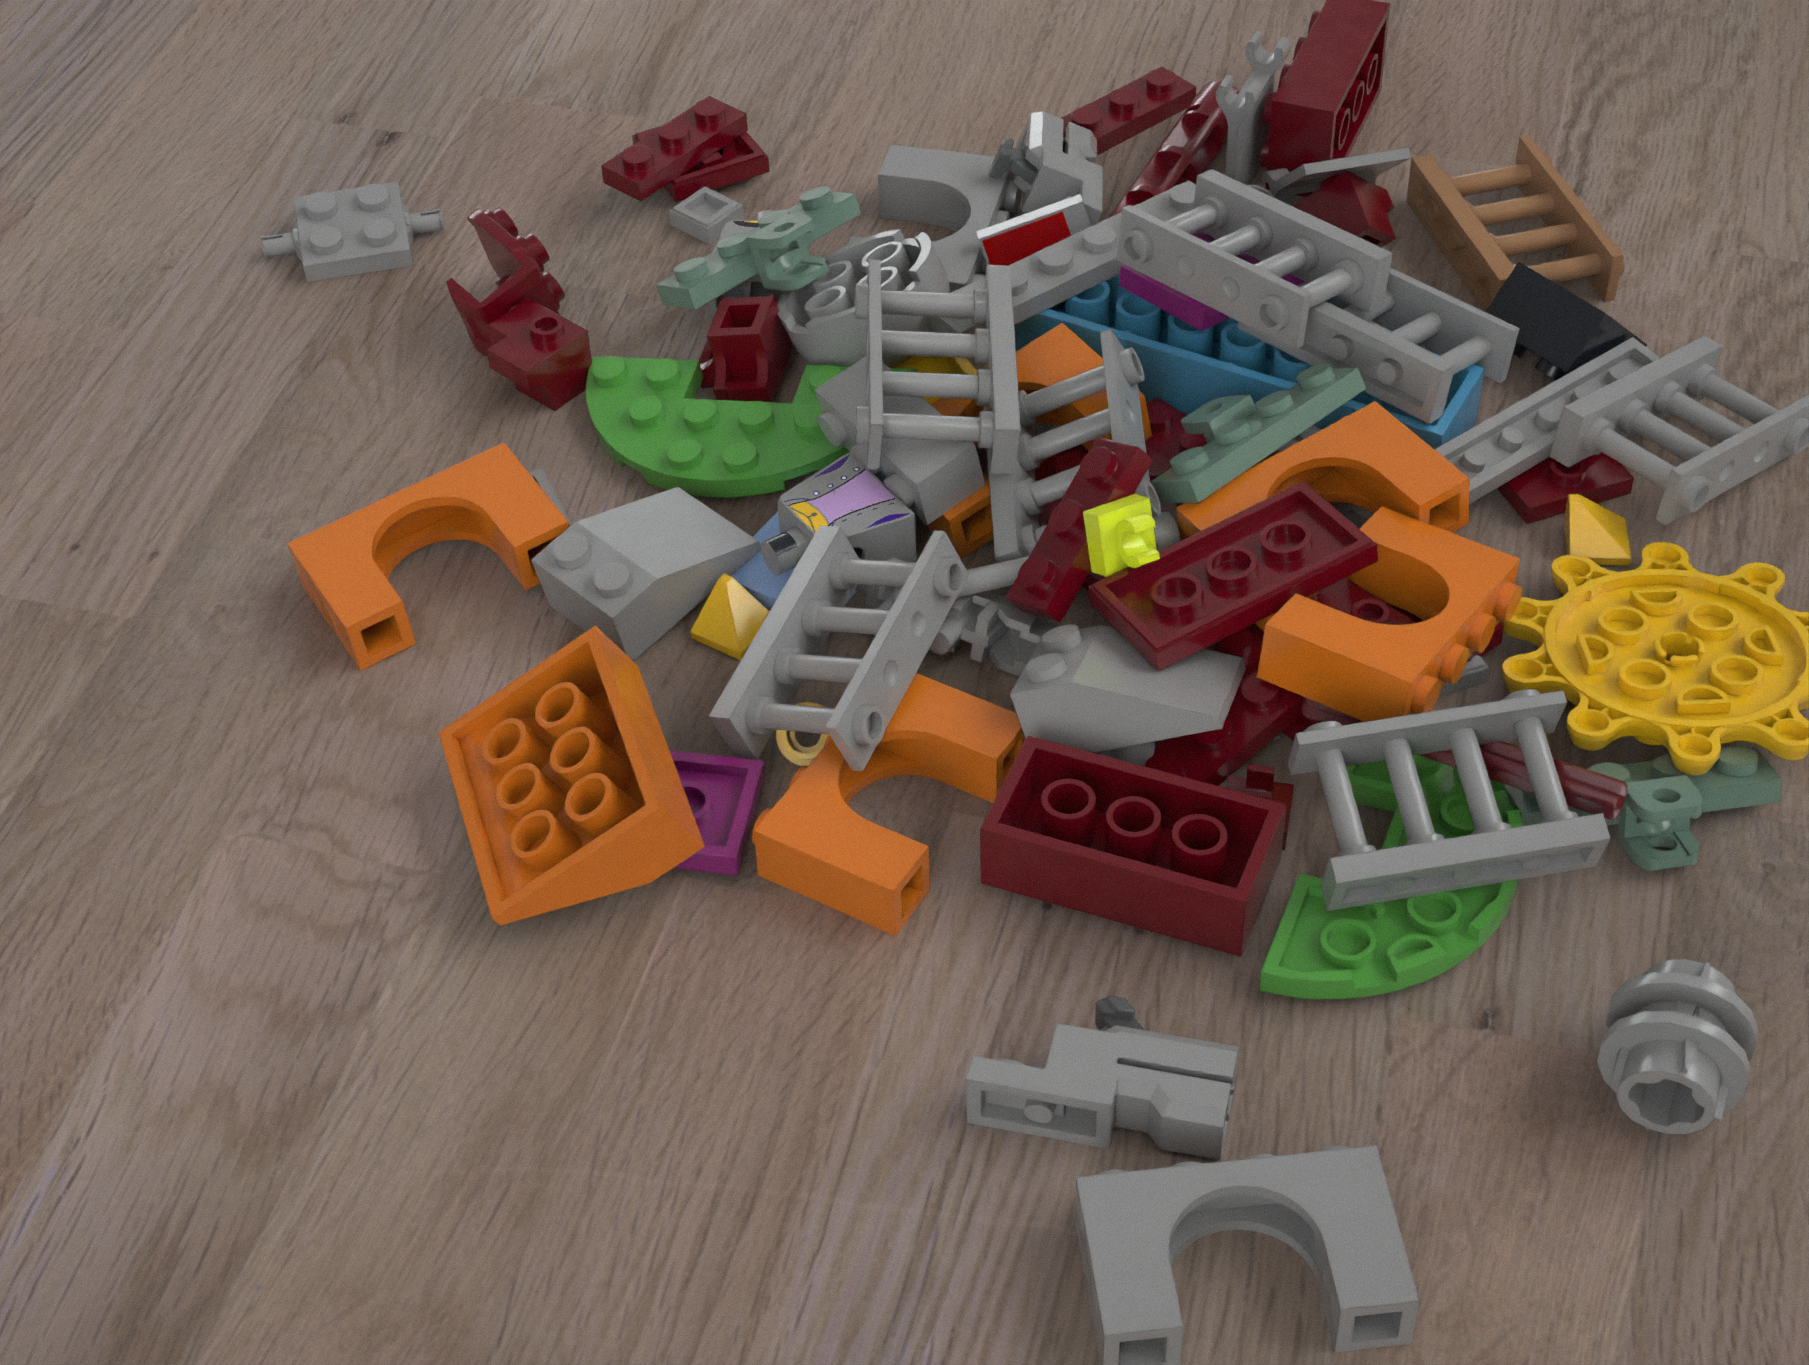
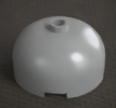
[777,229,950,368]

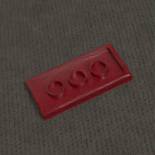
[1088,481,1378,671]

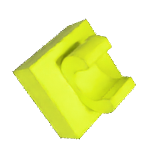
[1083,494,1160,577]

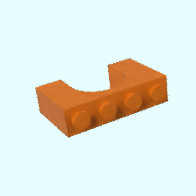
[916,323,1152,559]
[1176,401,1470,631]
[287,442,570,670]
[1257,506,1522,722]
[752,673,1026,936]

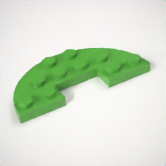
[586,356,917,498]
[1260,755,1523,999]

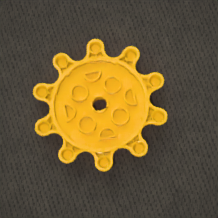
[1500,542,1809,776]

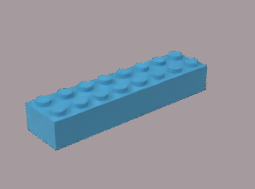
[1014,274,1485,449]

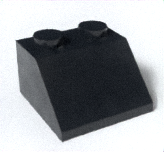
[1485,262,1647,381]

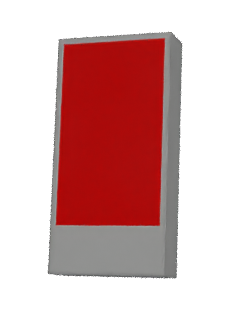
[976,194,1091,266]

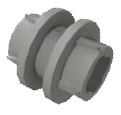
[1597,959,1758,1134]

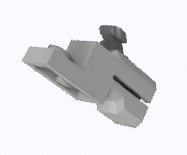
[988,111,1103,226]
[966,996,1239,1160]

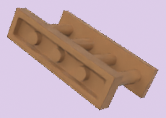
[1406,135,1625,312]

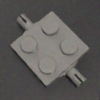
[261,181,444,282]

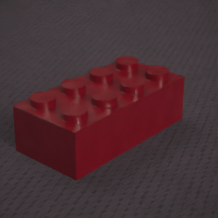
[1260,0,1390,197]
[980,736,1286,957]

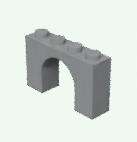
[848,145,1022,293]
[1075,1145,1419,1365]

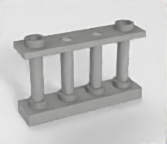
[1116,169,1393,350]
[854,259,1021,475]
[1238,268,1520,424]
[984,329,1161,563]
[1550,336,1809,525]
[708,526,969,771]
[1288,689,1611,911]

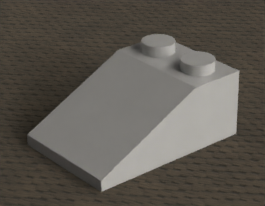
[531,487,761,661]
[1010,624,1246,753]

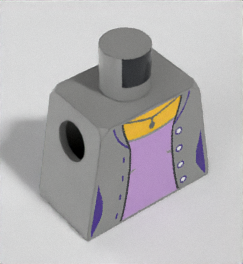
[761,452,916,575]

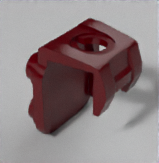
[446,207,565,356]

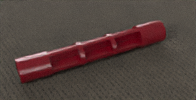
[1107,81,1239,219]

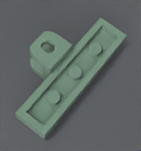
[656,186,861,310]
[1151,363,1366,503]
[1505,746,1782,871]

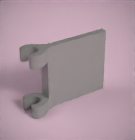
[1215,31,1291,185]
[1262,147,1411,206]

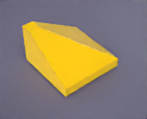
[1563,494,1632,566]
[690,573,770,661]

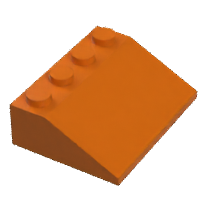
[438,625,705,926]

